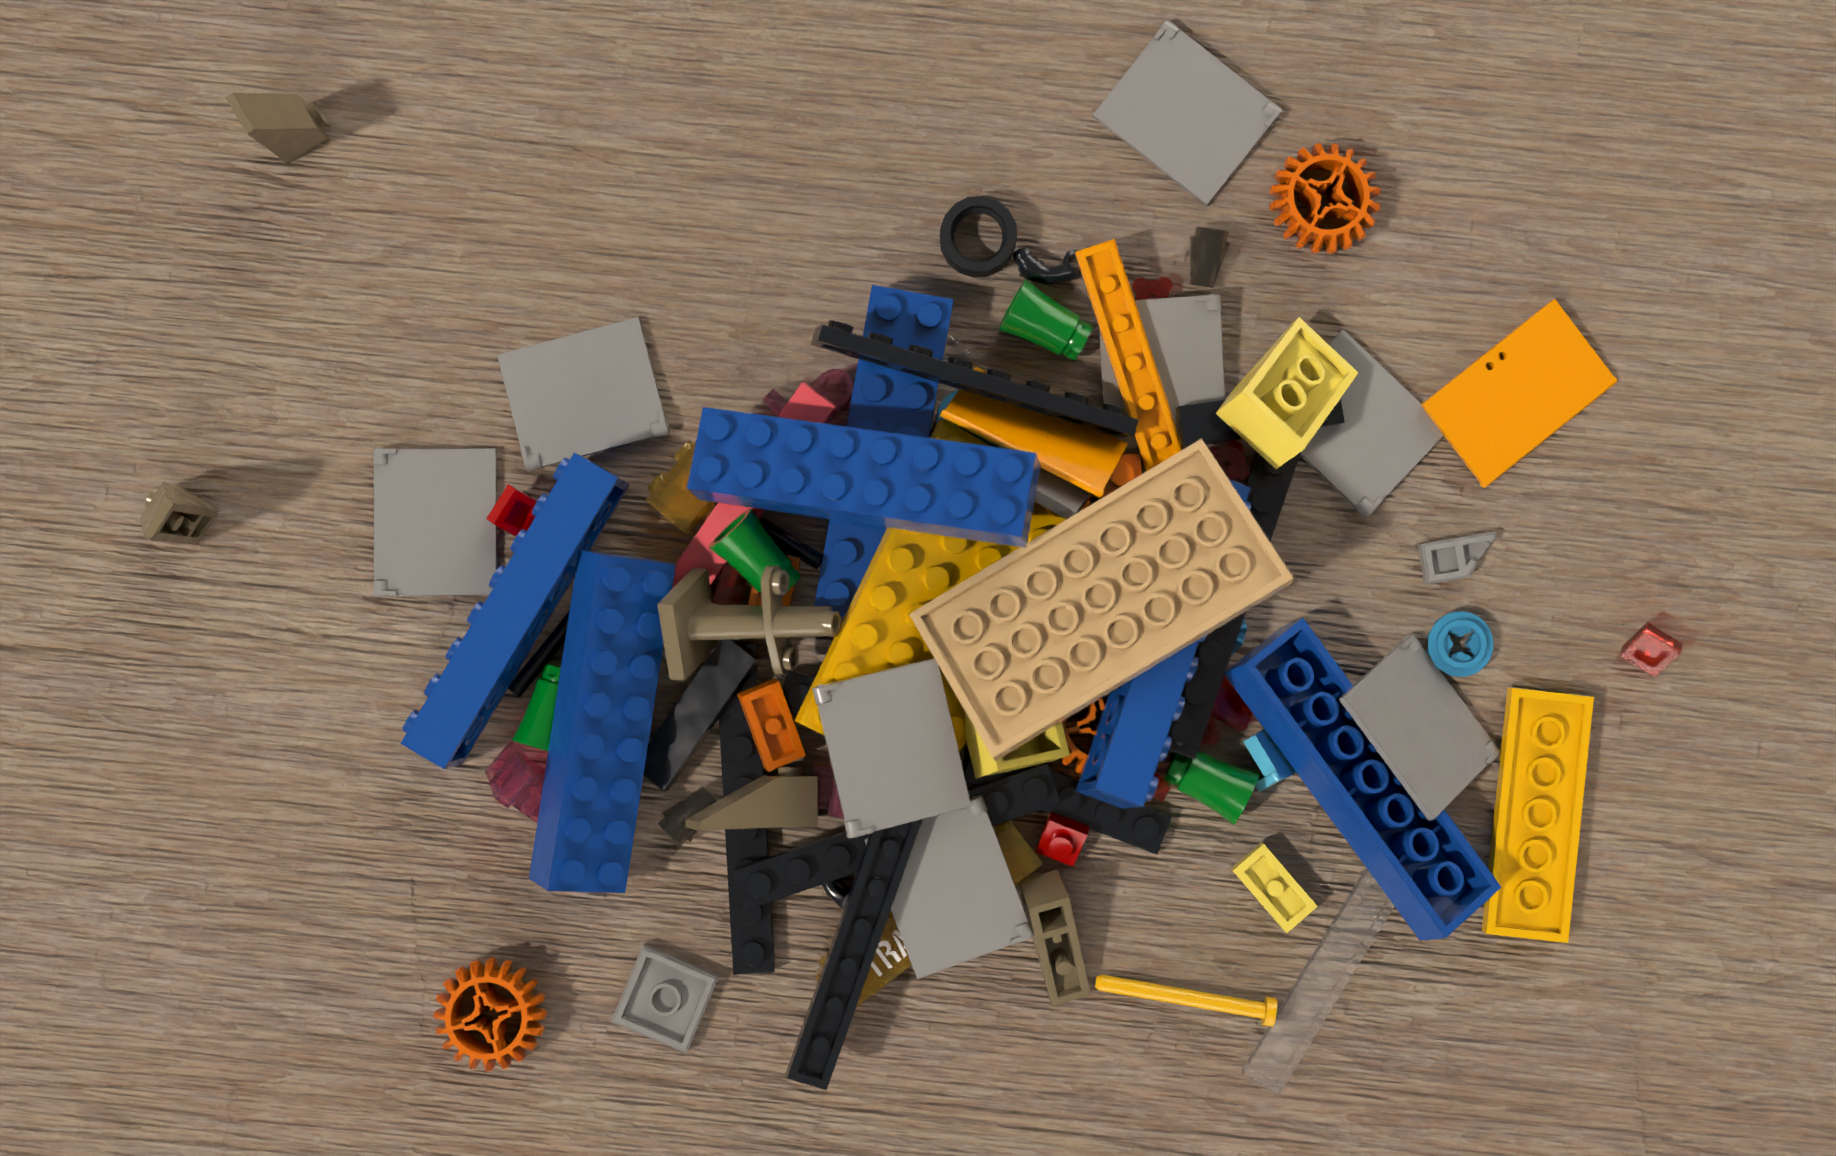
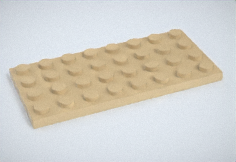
[909,438,1294,761]

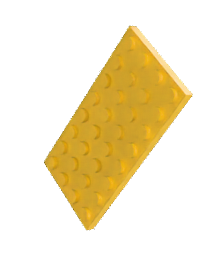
[795,419,1066,751]

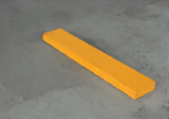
[1075,238,1183,471]

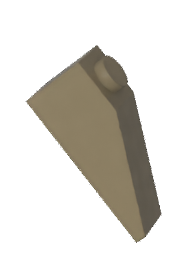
[225,93,329,164]
[141,482,219,545]
[685,767,818,830]
[1018,869,1091,1006]

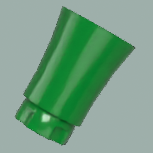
[998,279,1093,360]
[708,508,801,596]
[512,664,561,751]
[1163,750,1259,825]

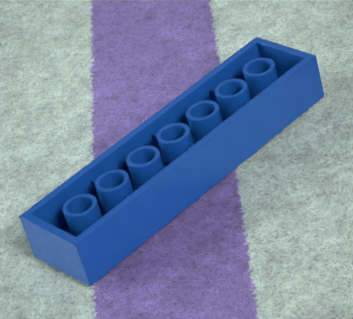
[814,285,954,617]
[687,407,1040,548]
[400,452,630,769]
[1076,479,1251,809]
[529,550,676,893]
[1225,618,1501,941]

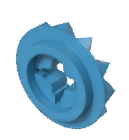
[1427,611,1494,677]

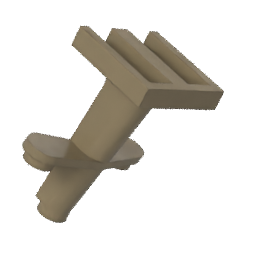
[657,565,841,681]

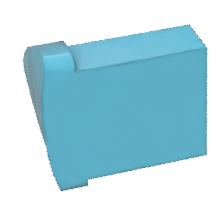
[1243,729,1296,793]

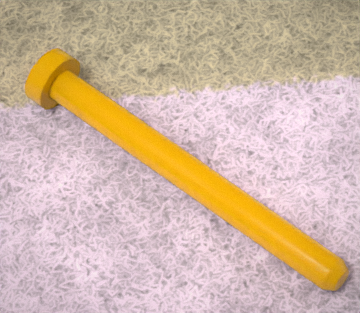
[1095,975,1277,1027]

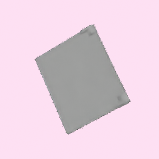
[1092,20,1282,206]
[1099,293,1225,449]
[497,317,670,472]
[1300,329,1444,518]
[373,447,497,598]
[1339,633,1501,821]
[812,658,971,838]
[864,795,1035,979]

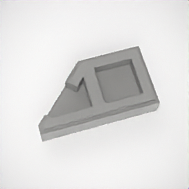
[1417,532,1496,585]

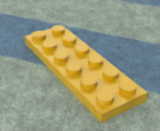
[1482,687,1594,943]

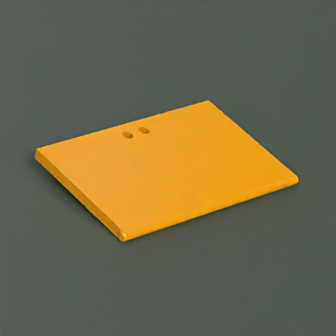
[1420,299,1617,488]
[940,367,1128,498]

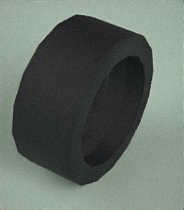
[940,196,1017,278]

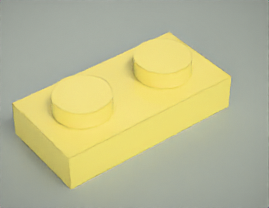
[1231,842,1318,933]

